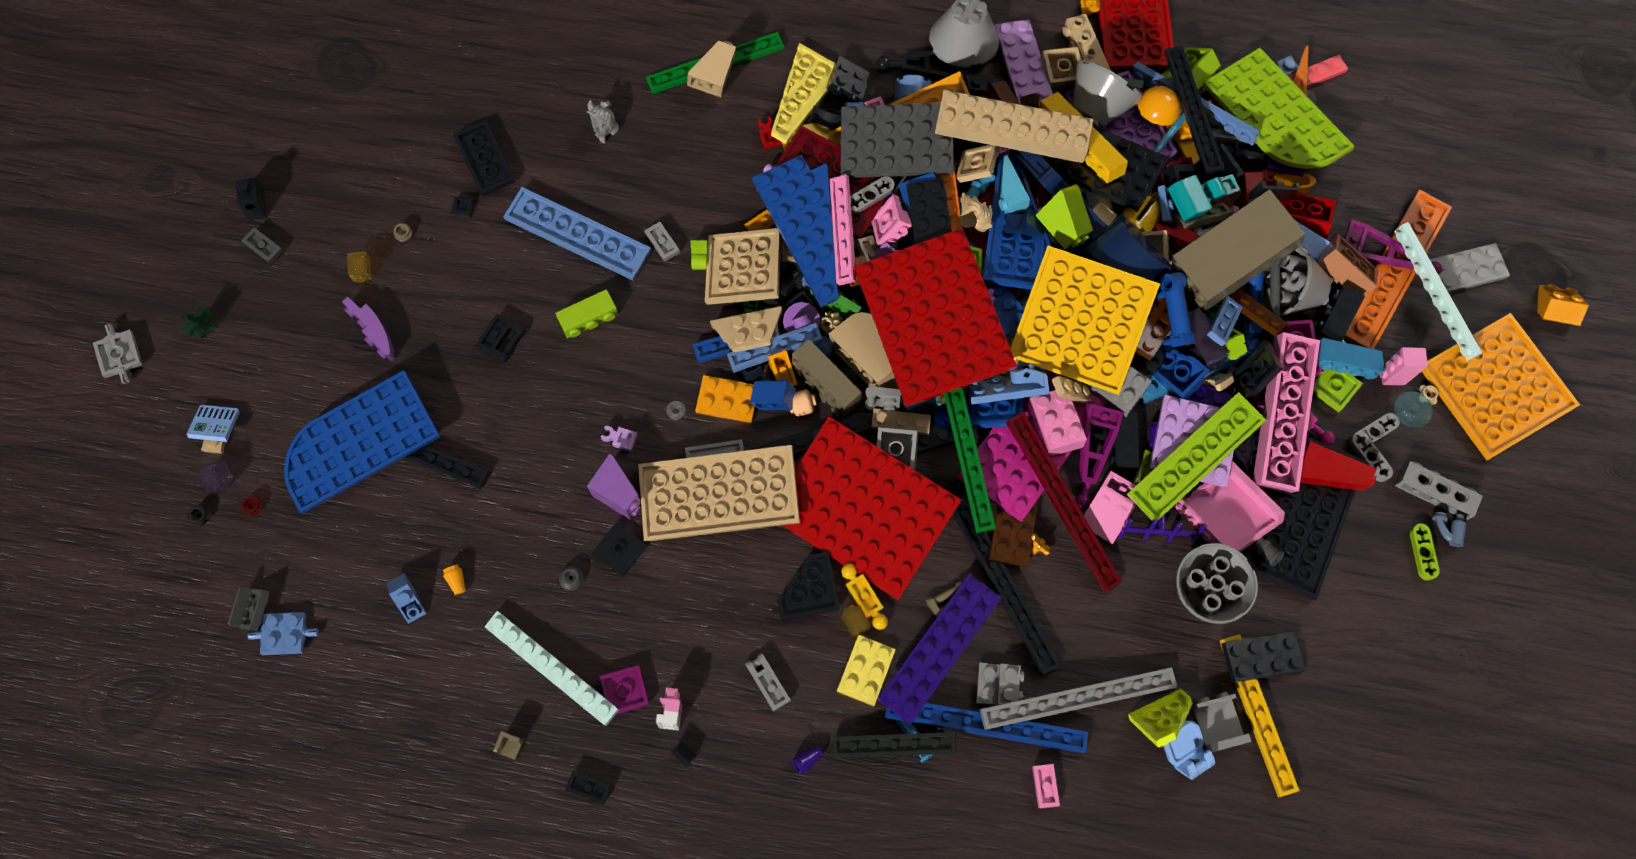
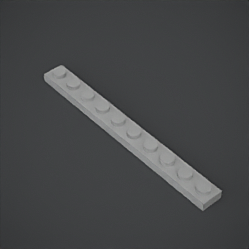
[980,667,1177,730]

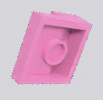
[872,194,912,248]

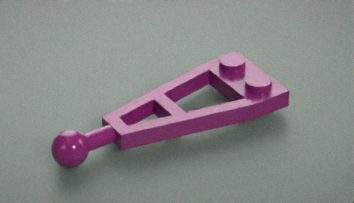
[1344,219,1442,275]
[1075,403,1123,509]

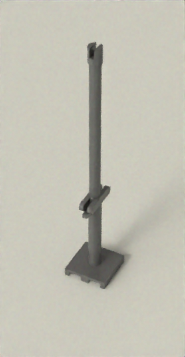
[1249,181,1299,346]

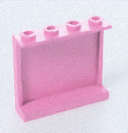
[1175,461,1285,552]

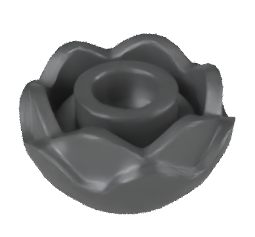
[559,566,584,591]

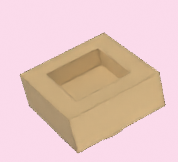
[201,440,226,454]

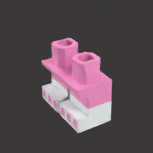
[656,688,683,731]

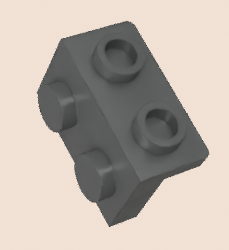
[227,586,270,631]

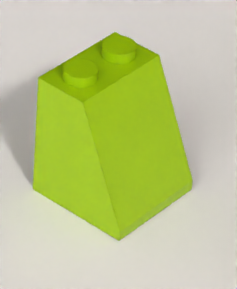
[1035,184,1093,250]

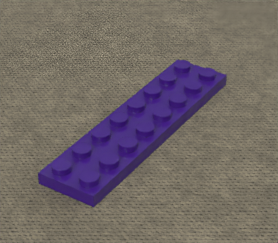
[877,574,1002,725]

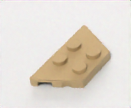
[710,306,782,353]

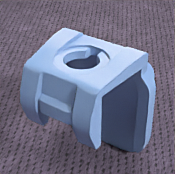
[1163,720,1215,780]

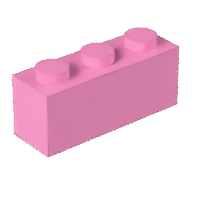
[1379,347,1428,385]

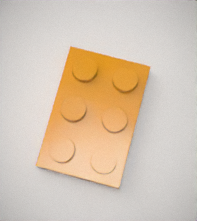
[695,375,755,423]

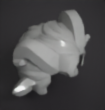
[587,100,619,144]

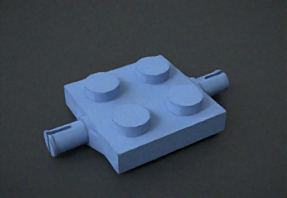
[248,612,319,655]

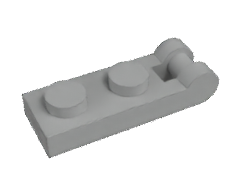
[744,653,791,712]

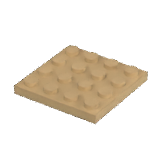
[705,228,781,305]

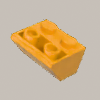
[1537,284,1589,326]

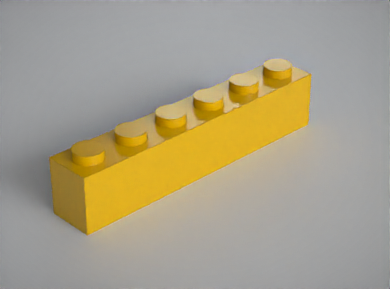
[1039,92,1128,184]

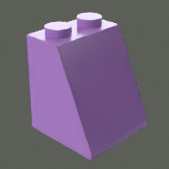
[587,454,642,520]

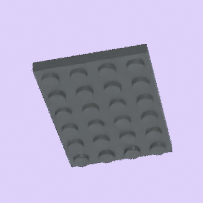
[841,103,954,178]

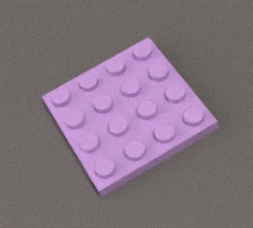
[1149,395,1234,487]

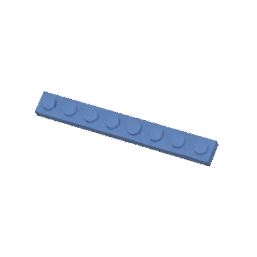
[1132,61,1259,146]

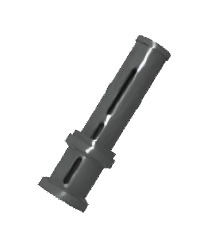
[1252,537,1284,566]

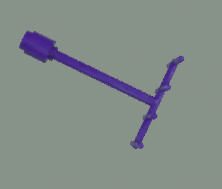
[1118,422,1207,545]

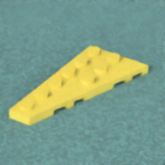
[771,43,834,144]

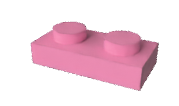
[1032,764,1060,809]

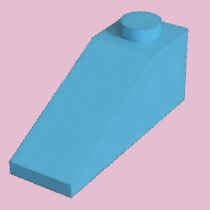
[999,155,1030,214]

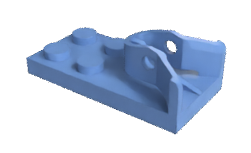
[969,362,1049,404]

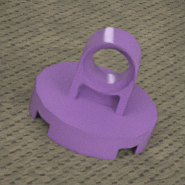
[783,302,820,333]

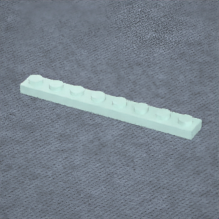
[1394,222,1482,361]
[485,611,619,726]

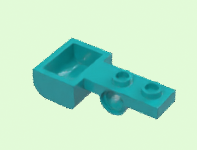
[1168,174,1240,222]

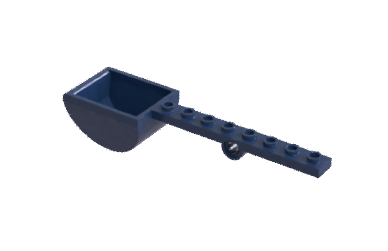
[1008,148,1175,283]

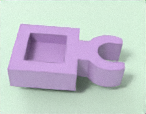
[601,426,638,452]

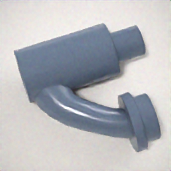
[1432,512,1466,547]

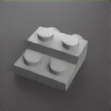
[976,663,1024,706]

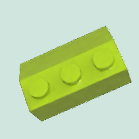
[1161,47,1221,90]

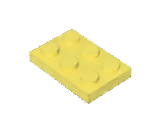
[837,635,896,706]

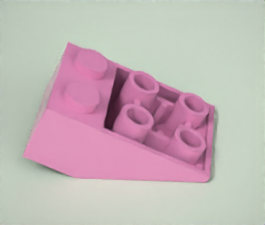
[1084,471,1137,544]

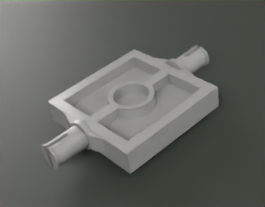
[93,324,143,384]

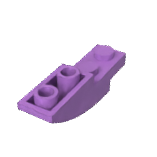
[342,297,395,362]

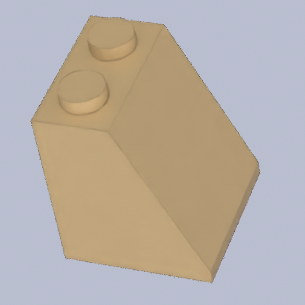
[687,41,736,97]

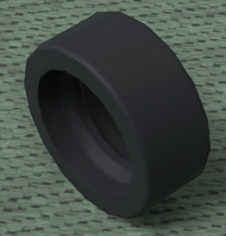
[810,105,841,129]

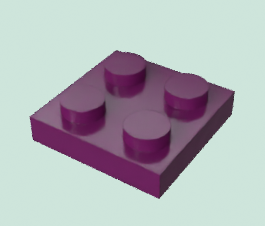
[599,665,649,715]

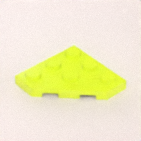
[1128,689,1193,748]

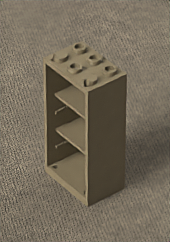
[1172,189,1306,311]

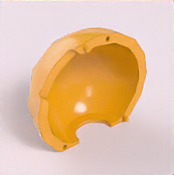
[1137,86,1182,126]

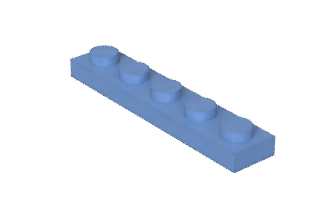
[727,323,823,373]

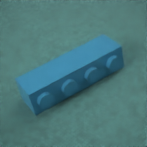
[1317,338,1385,379]

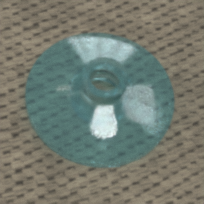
[1394,391,1433,428]

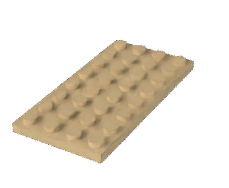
[638,445,800,542]

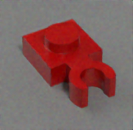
[758,116,781,150]

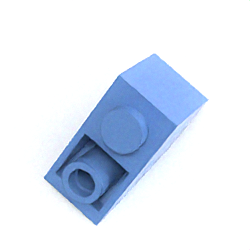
[386,574,426,624]

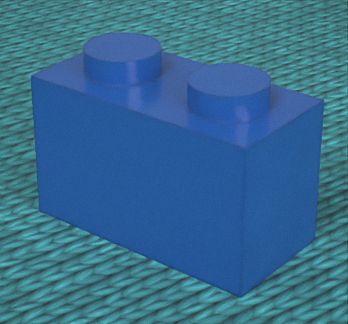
[750,379,796,410]

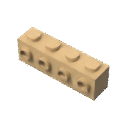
[1063,14,1111,71]

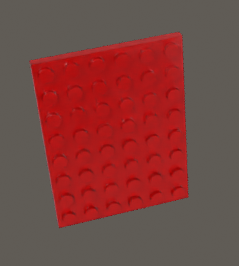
[854,228,1017,407]
[782,417,962,600]

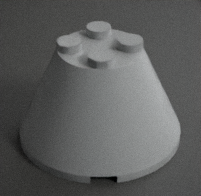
[929,0,999,68]
[1072,60,1142,128]
[1262,245,1333,316]
[1176,543,1258,624]

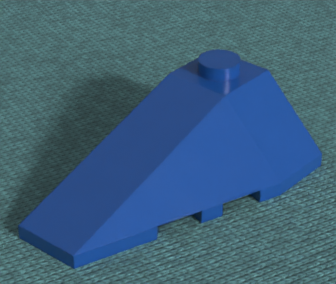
[1139,345,1210,400]

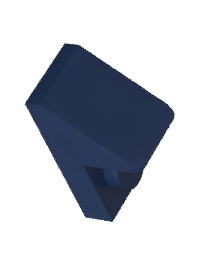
[1005,207,1044,236]

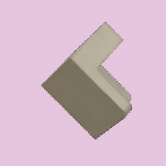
[493,731,524,760]

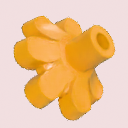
[1031,533,1051,556]

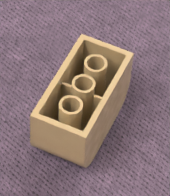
[829,312,898,398]

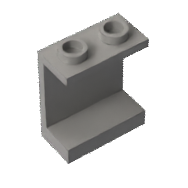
[1192,692,1251,752]

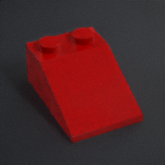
[1280,193,1337,240]

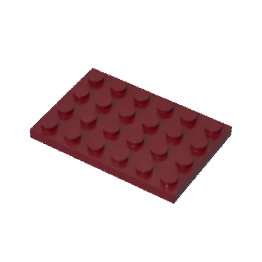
[775,125,898,239]

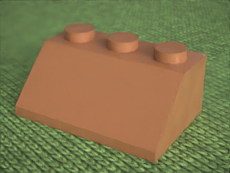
[1318,234,1378,296]

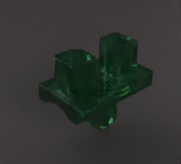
[181,307,217,338]

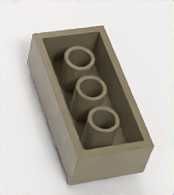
[792,339,862,418]

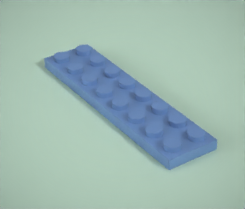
[503,187,651,281]

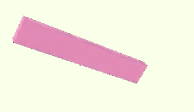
[830,174,856,286]

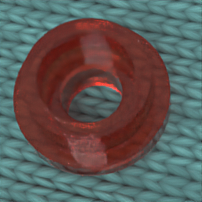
[241,496,262,516]

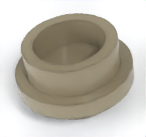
[393,223,413,242]

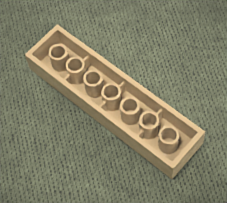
[935,90,1093,163]

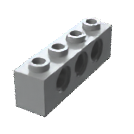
[1395,461,1483,521]

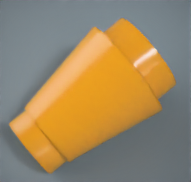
[443,564,466,595]

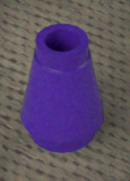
[792,746,823,774]

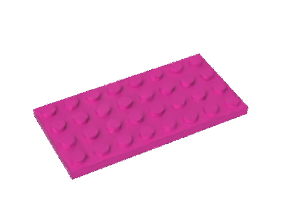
[957,369,1106,522]

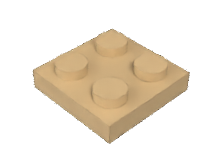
[956,145,999,183]

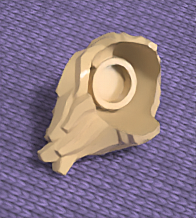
[960,193,993,232]

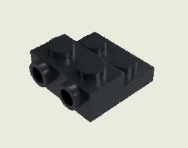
[826,56,870,103]

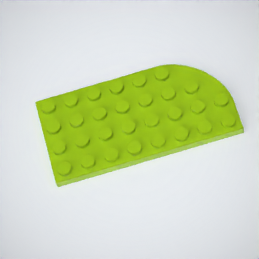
[1203,48,1355,169]

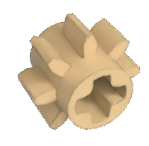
[821,311,843,334]

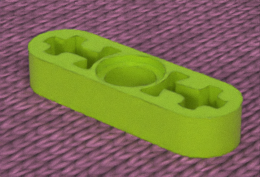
[1409,524,1440,581]

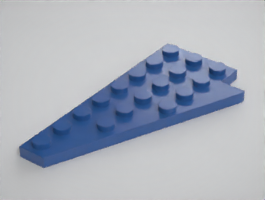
[983,153,1052,290]
[752,155,838,308]

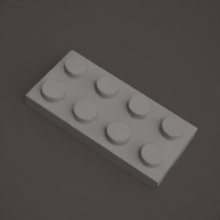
[1430,243,1510,293]

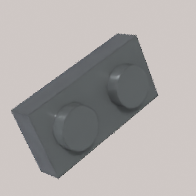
[241,228,283,264]

